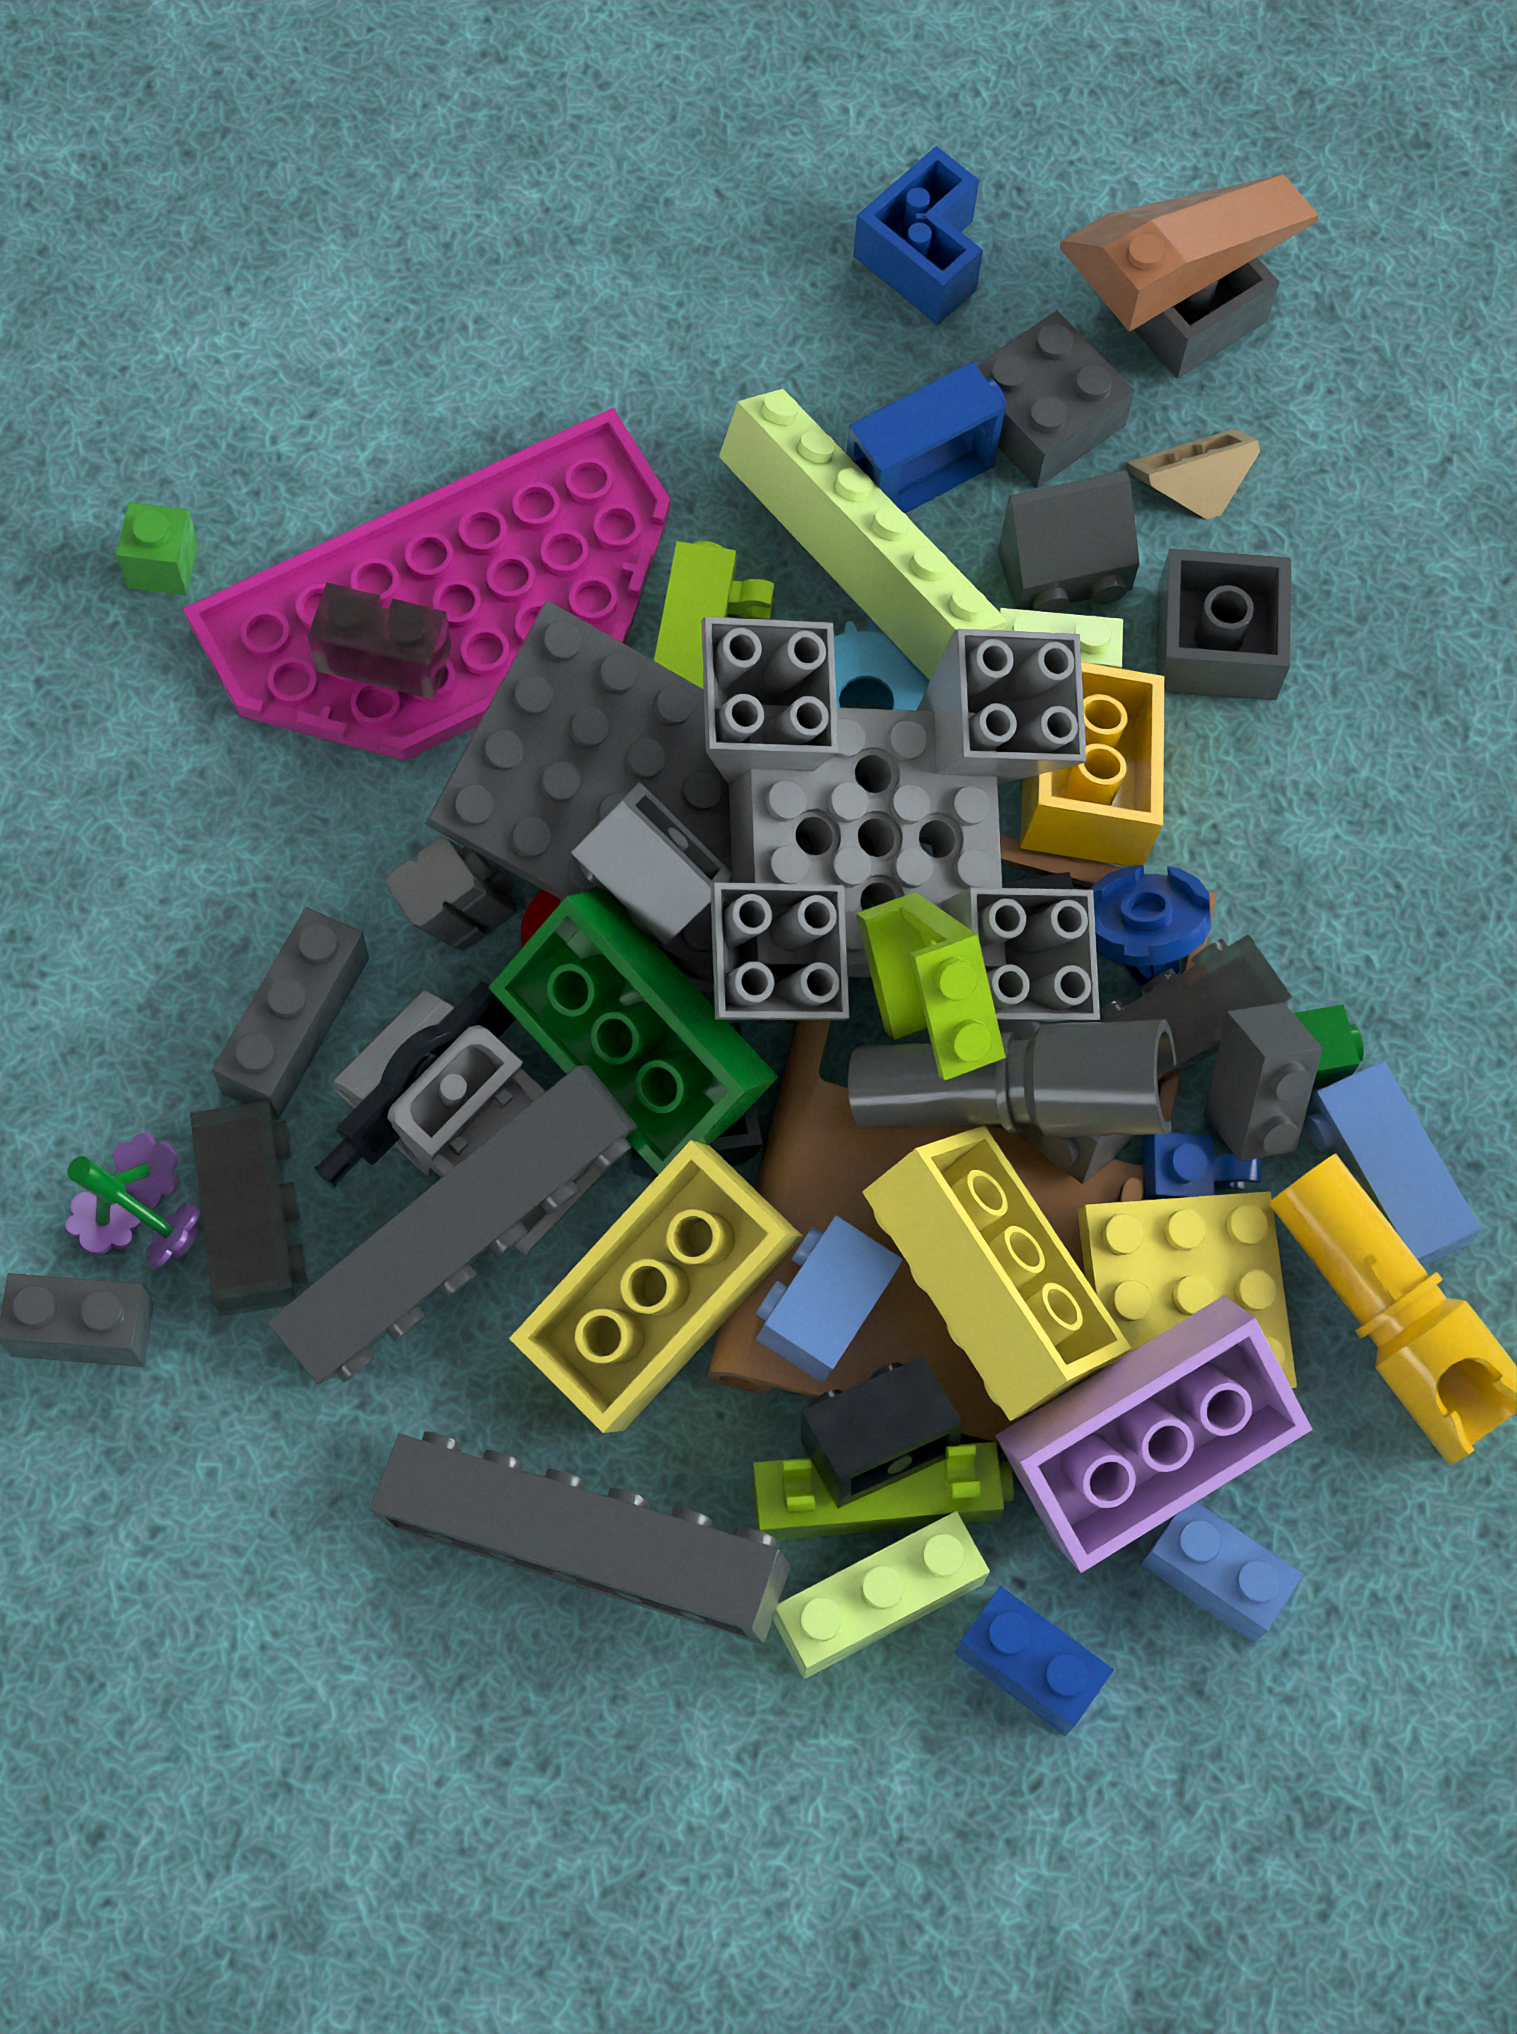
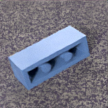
[1305,1061,1482,1266]

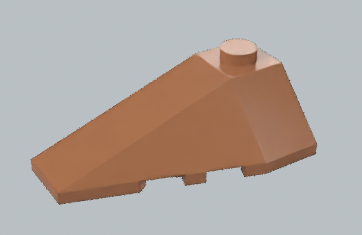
[1059,174,1319,332]

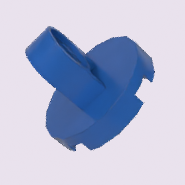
[1090,865,1211,989]

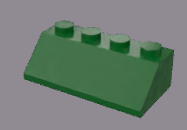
[488,888,778,1175]

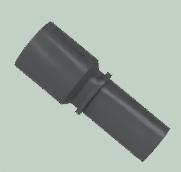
[848,1019,1176,1137]

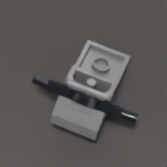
[314,981,612,1256]

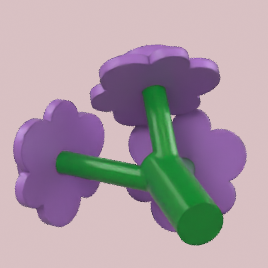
[65,1133,200,1269]

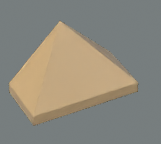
[1127,428,1260,520]

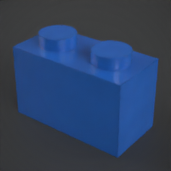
[954,1586,1114,1736]

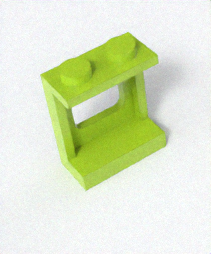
[856,892,1006,1081]

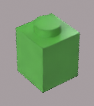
[116,502,198,595]

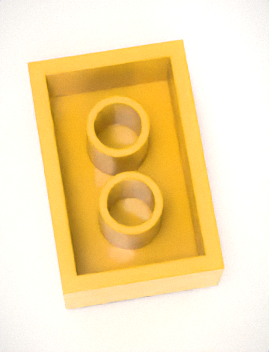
[1020,662,1165,867]

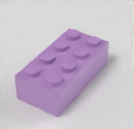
[995,1295,1313,1573]

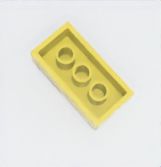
[862,1125,1132,1421]
[509,1140,803,1433]

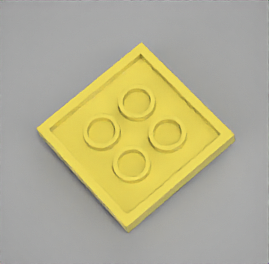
[1077,1191,1297,1389]

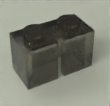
[308,582,452,699]

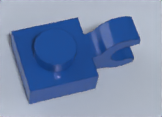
[1143,1132,1261,1200]

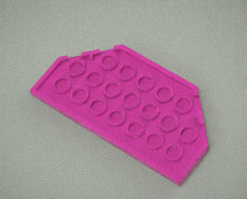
[183,408,670,761]

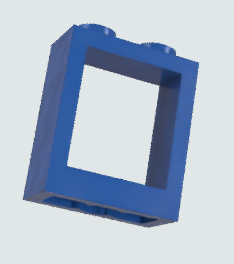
[846,361,1006,513]

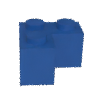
[853,146,983,325]

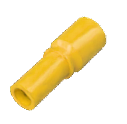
[1268,1153,1517,1465]

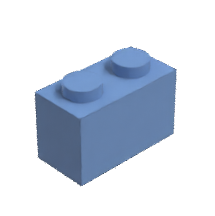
[756,1215,904,1384]
[1140,1502,1304,1643]

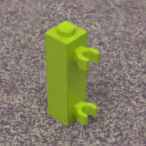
[654,541,775,689]
[752,1442,1014,1540]

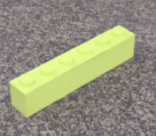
[719,389,1008,681]

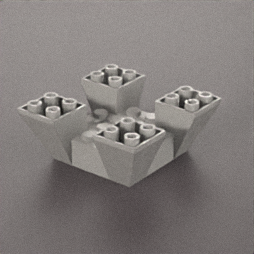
[701,617,1100,1022]

